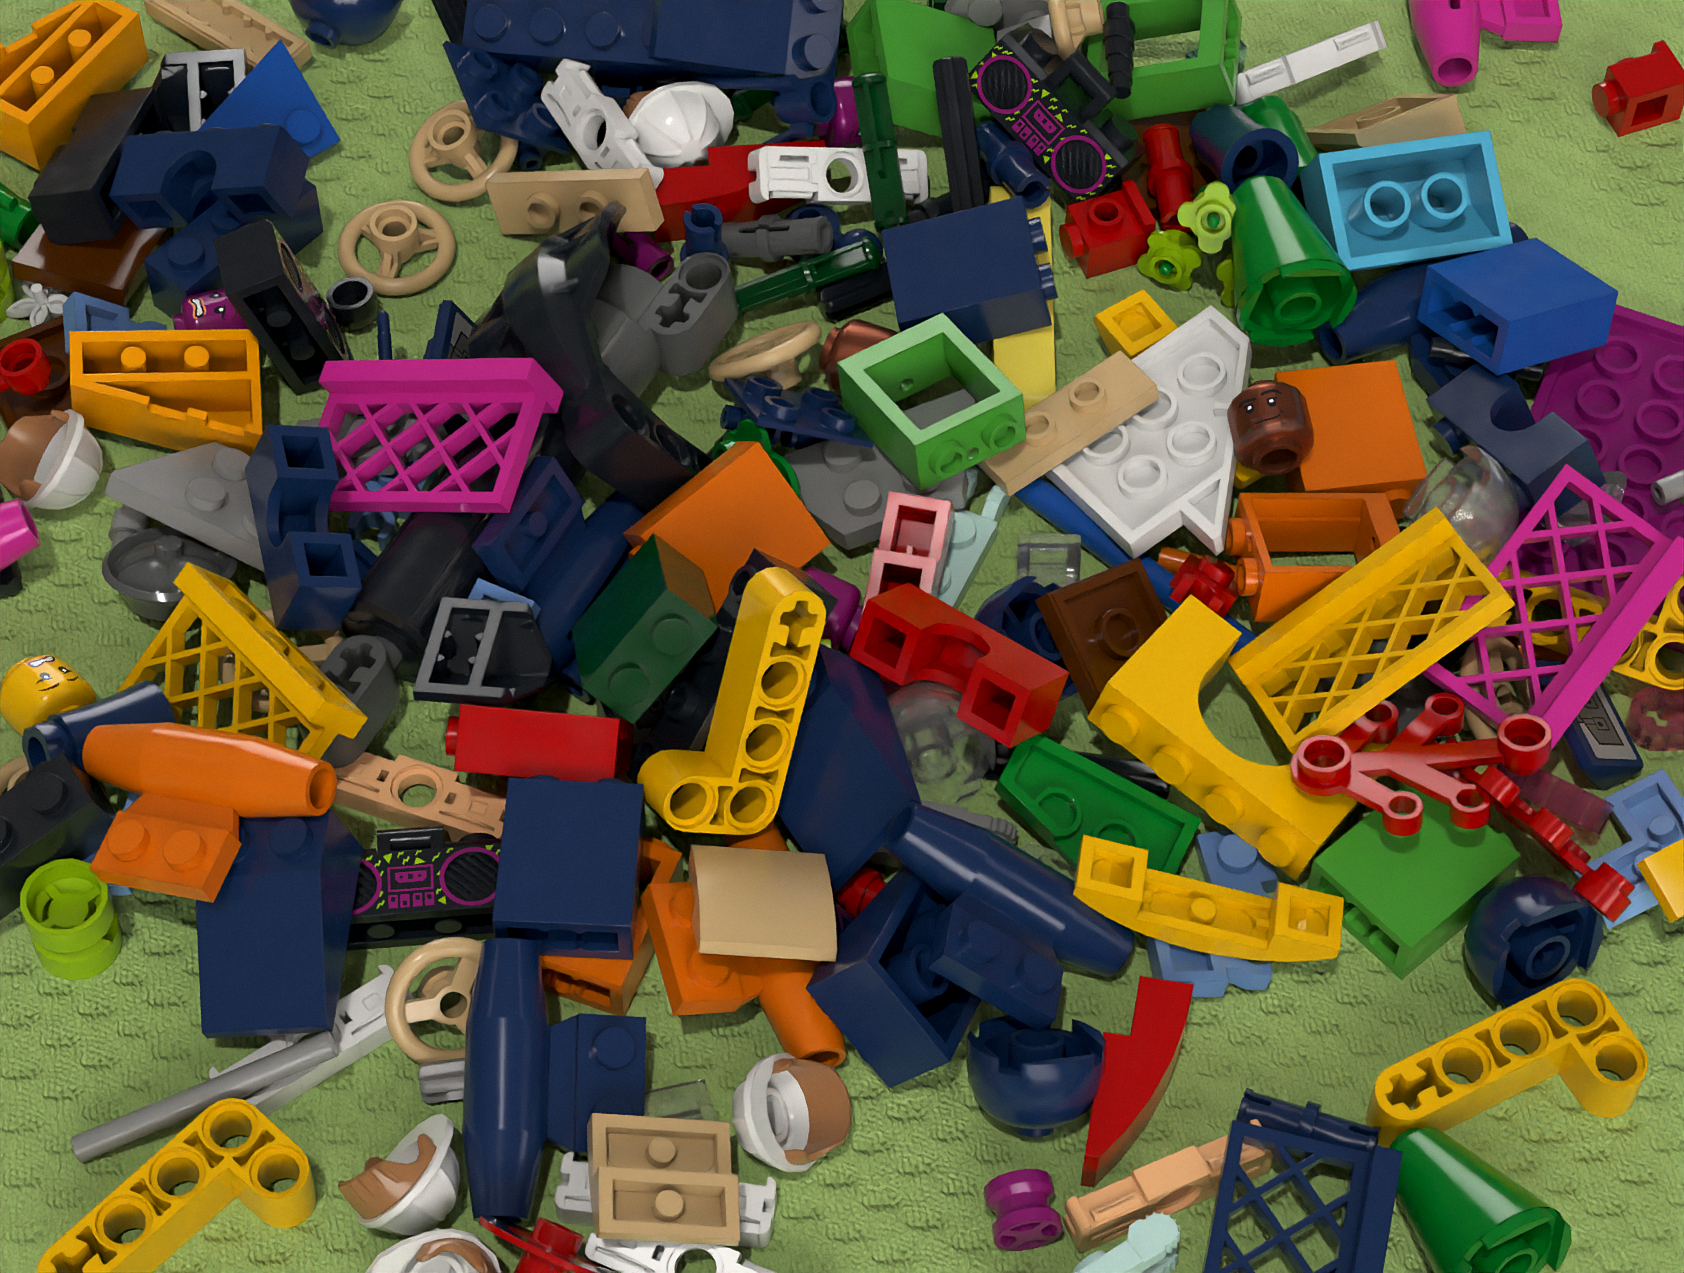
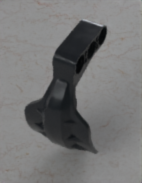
[468,200,714,512]

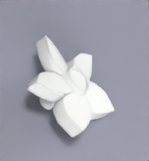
[6,281,70,327]

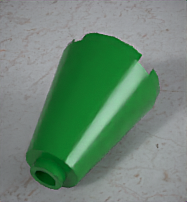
[1231,175,1358,347]
[1389,1127,1572,1273]

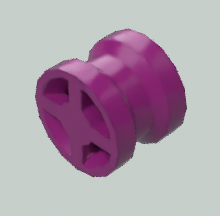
[983,1169,1063,1251]

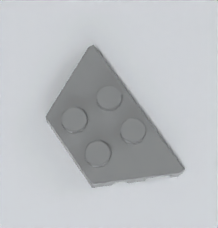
[783,388,978,550]
[104,441,330,572]

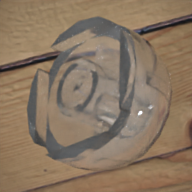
[1402,445,1520,565]
[887,683,997,806]

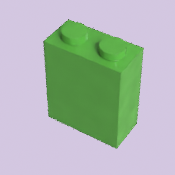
[846,0,1001,138]
[1307,785,1521,980]

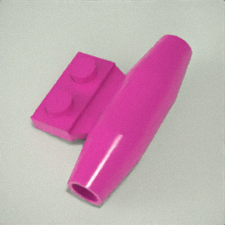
[1408,0,1563,86]

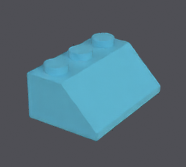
[1299,130,1513,272]

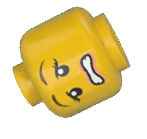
[0,654,97,737]

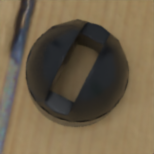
[326,277,378,330]

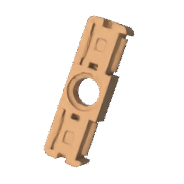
[333,752,506,842]
[1063,1119,1273,1252]

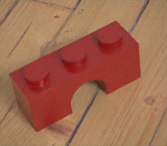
[849,582,1069,748]

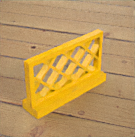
[1227,506,1516,756]
[116,562,368,759]

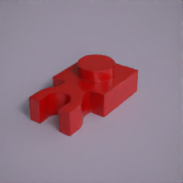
[1169,553,1239,618]

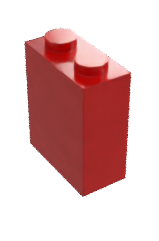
[445,704,635,783]

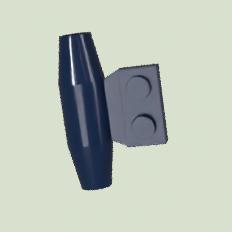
[1316,222,1529,395]
[472,456,649,701]
[884,801,1134,1032]
[462,938,646,1224]

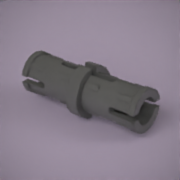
[722,214,833,262]

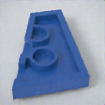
[192,39,341,221]

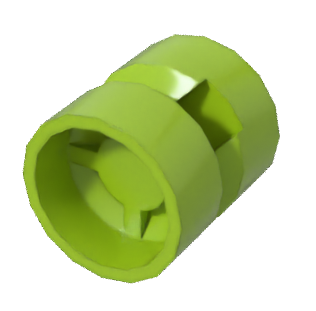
[20,858,122,981]

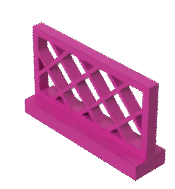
[318,358,564,513]
[1421,464,1684,750]

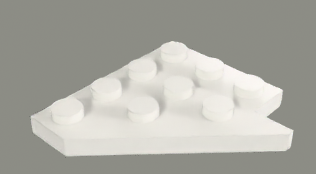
[1044,305,1252,559]

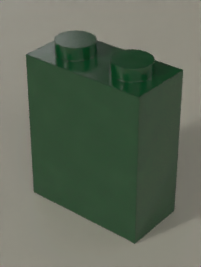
[571,533,719,725]

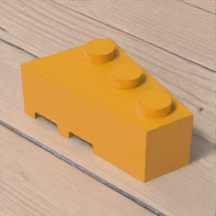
[0,0,149,171]
[69,329,263,457]

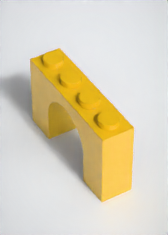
[1087,594,1388,881]

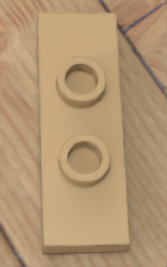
[144,0,312,73]
[485,168,665,235]
[971,350,1159,497]

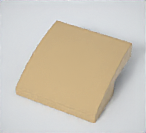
[688,845,837,962]
[587,1113,741,1246]

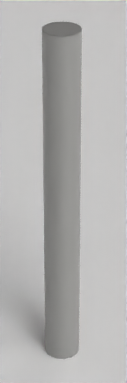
[71,1031,339,1163]

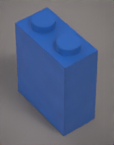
[1417,238,1619,376]

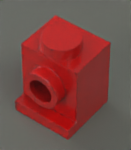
[1592,40,1684,137]
[1059,179,1156,279]

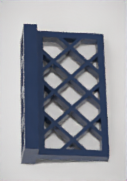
[1202,1120,1403,1273]

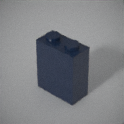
[881,196,1058,344]
[492,775,646,960]

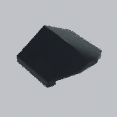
[152,48,249,132]
[413,597,553,707]

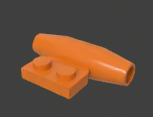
[82,722,337,903]
[640,820,846,1068]

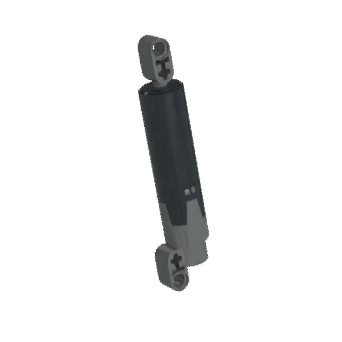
[298,252,739,768]

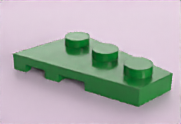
[994,734,1202,937]

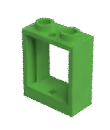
[1079,0,1242,120]
[837,313,1026,491]

